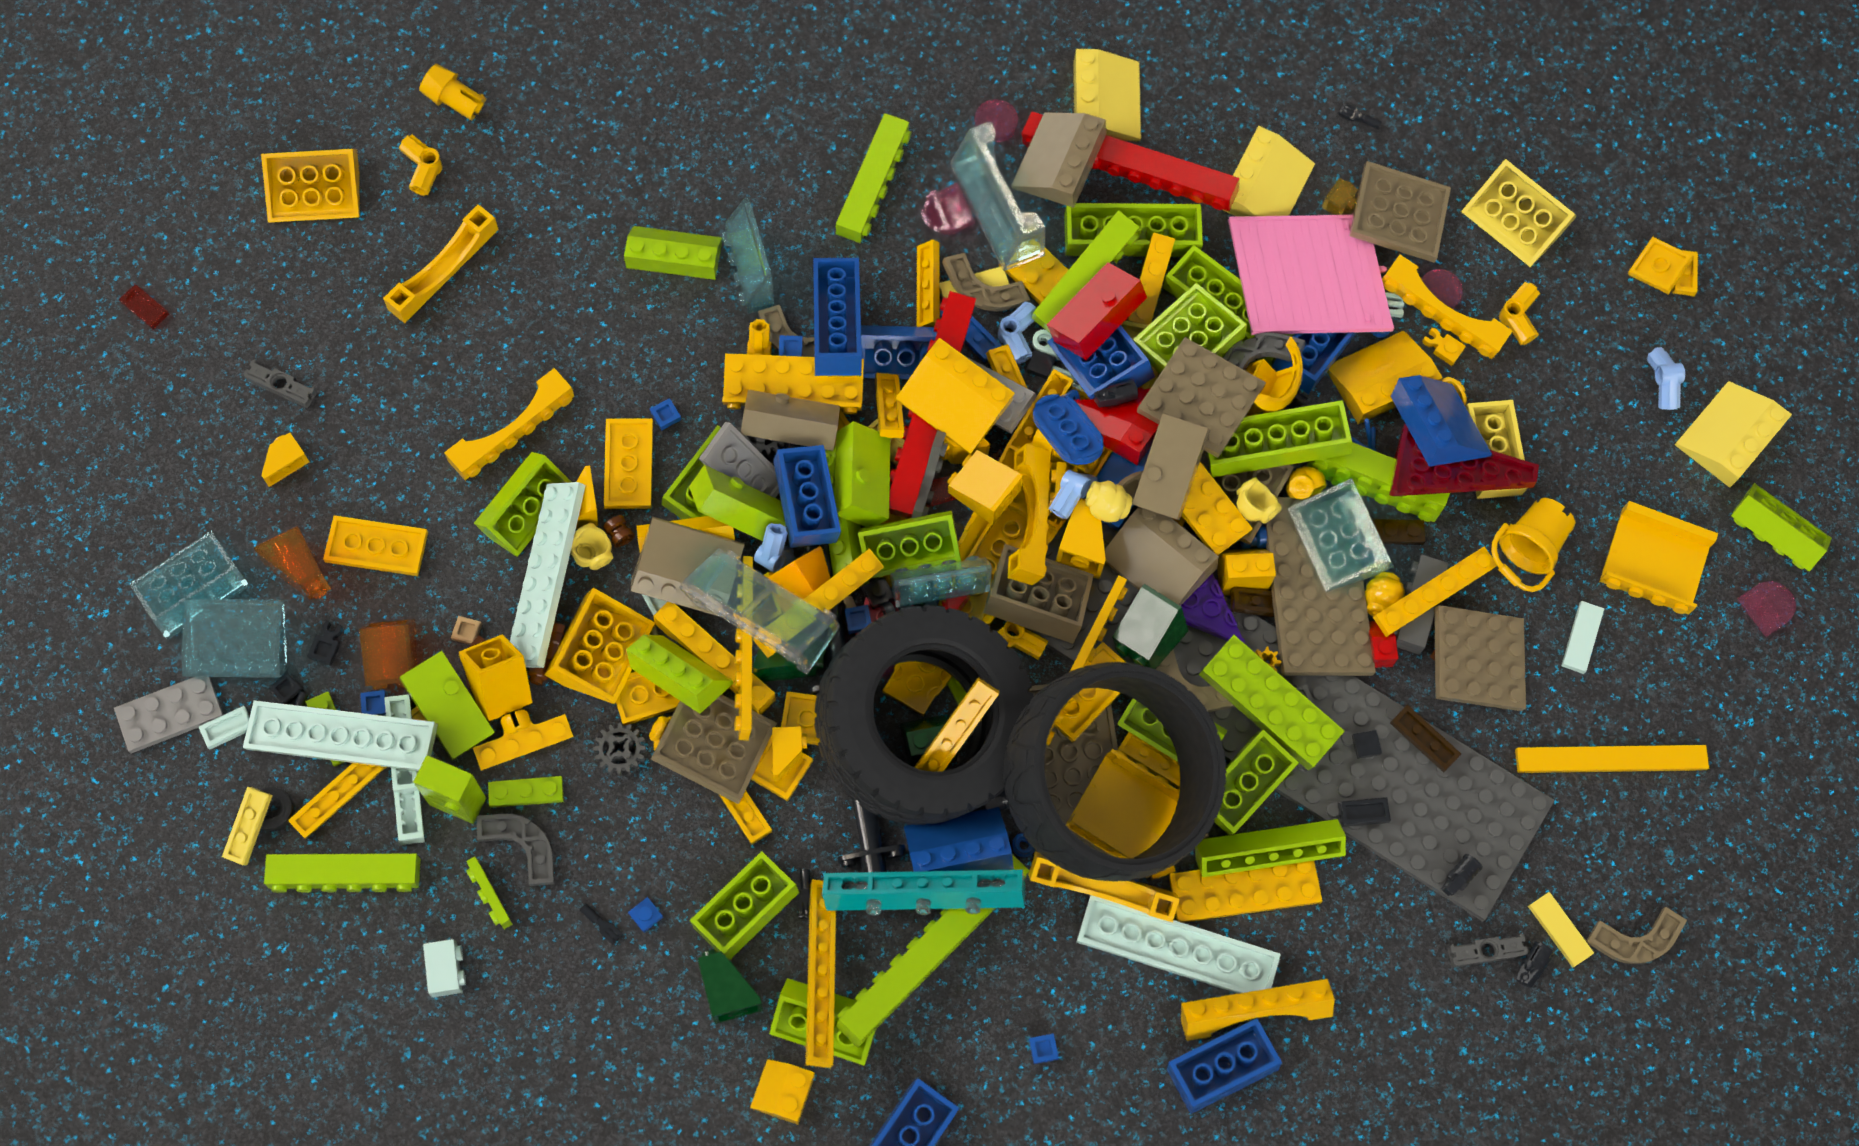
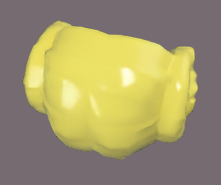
[1236,477,1282,524]
[1085,480,1133,523]
[570,523,613,570]

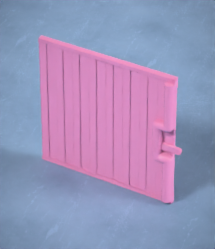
[1228,215,1394,335]

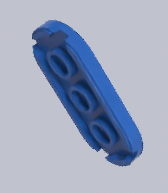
[1033,394,1103,465]

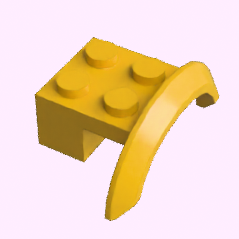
[1245,337,1303,415]

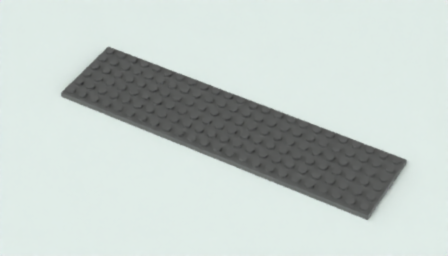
[1024,515,1555,921]

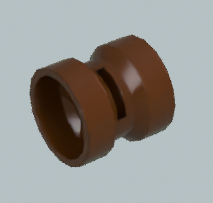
[603,515,635,548]

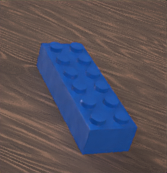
[813,258,862,376]

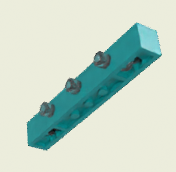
[822,870,1025,916]

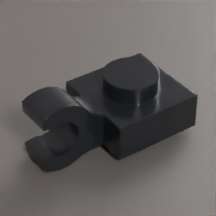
[863,577,896,616]

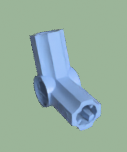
[997,301,1036,364]
[1647,347,1685,410]
[1049,470,1098,519]
[754,523,796,573]

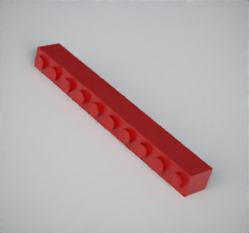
[1021,112,1239,211]
[889,291,976,519]

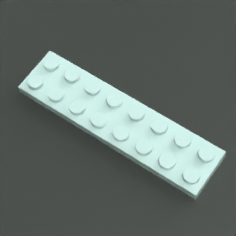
[510,482,586,668]
[243,701,438,771]
[1077,895,1280,994]

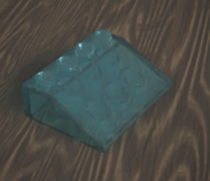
[722,197,774,313]
[1288,478,1394,592]
[130,531,250,640]
[890,556,992,608]
[181,599,287,678]

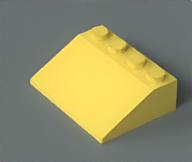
[1074,49,1141,141]
[1223,126,1315,217]
[1461,159,1576,267]
[1675,381,1792,487]

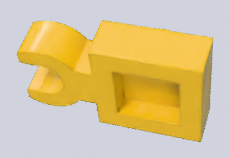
[1422,328,1466,366]

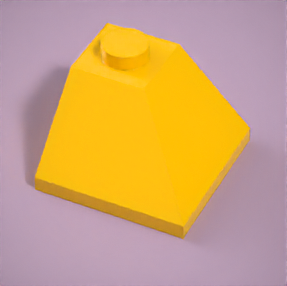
[576,466,598,529]

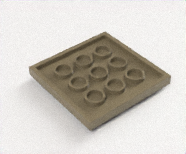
[1349,161,1451,263]
[1137,337,1266,458]
[1435,605,1526,711]
[651,695,777,804]

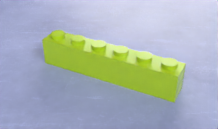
[836,113,912,243]
[1031,210,1140,334]
[825,446,869,587]
[1195,819,1346,877]
[264,854,420,893]

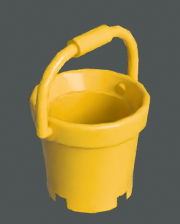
[1491,498,1575,592]

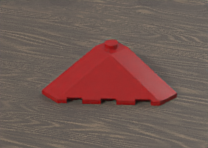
[1075,388,1159,466]

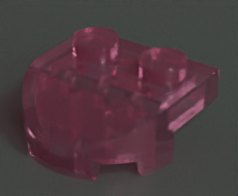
[921,182,976,235]
[1737,581,1796,638]

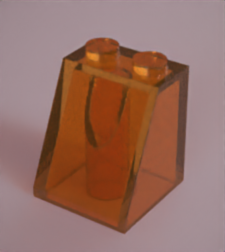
[253,526,331,600]
[359,619,417,690]

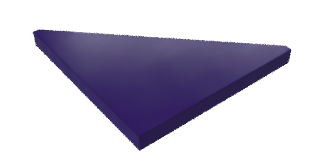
[1181,533,1246,644]

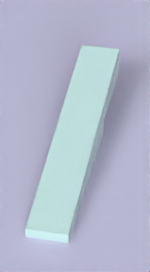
[384,694,425,845]

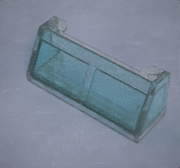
[950,121,1045,271]
[679,548,840,674]

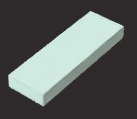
[1561,601,1604,674]

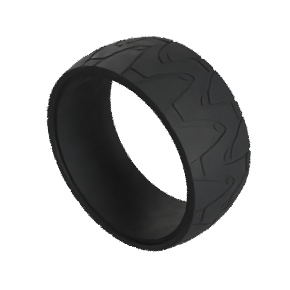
[1003,662,1226,882]

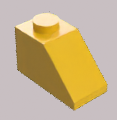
[262,433,309,487]
[772,726,807,781]

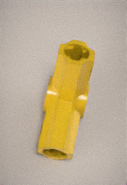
[399,135,443,196]
[1499,282,1540,345]
[747,319,772,355]
[997,621,1048,660]

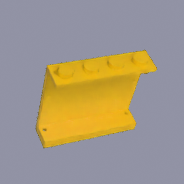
[1599,501,1718,615]
[1066,749,1180,878]

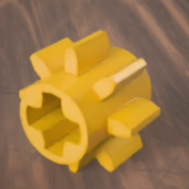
[1255,647,1282,672]

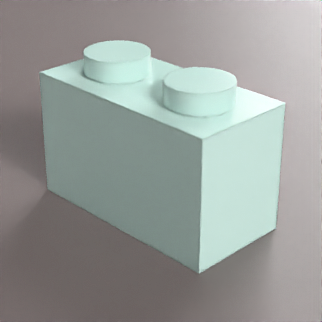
[423,939,466,998]

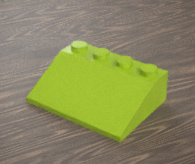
[1133,283,1247,374]

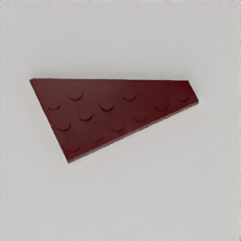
[1389,424,1539,496]

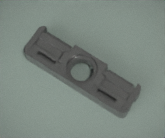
[244,359,317,408]
[1448,933,1528,968]

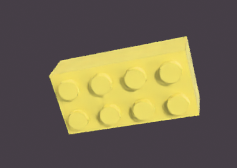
[1466,400,1527,499]

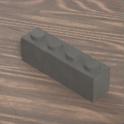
[1394,554,1449,655]

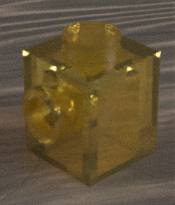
[1322,178,1358,215]

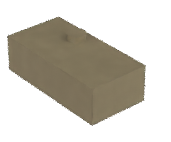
[740,389,840,451]
[1132,414,1211,520]

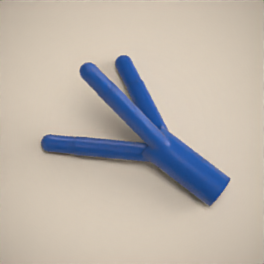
[1351,418,1377,452]

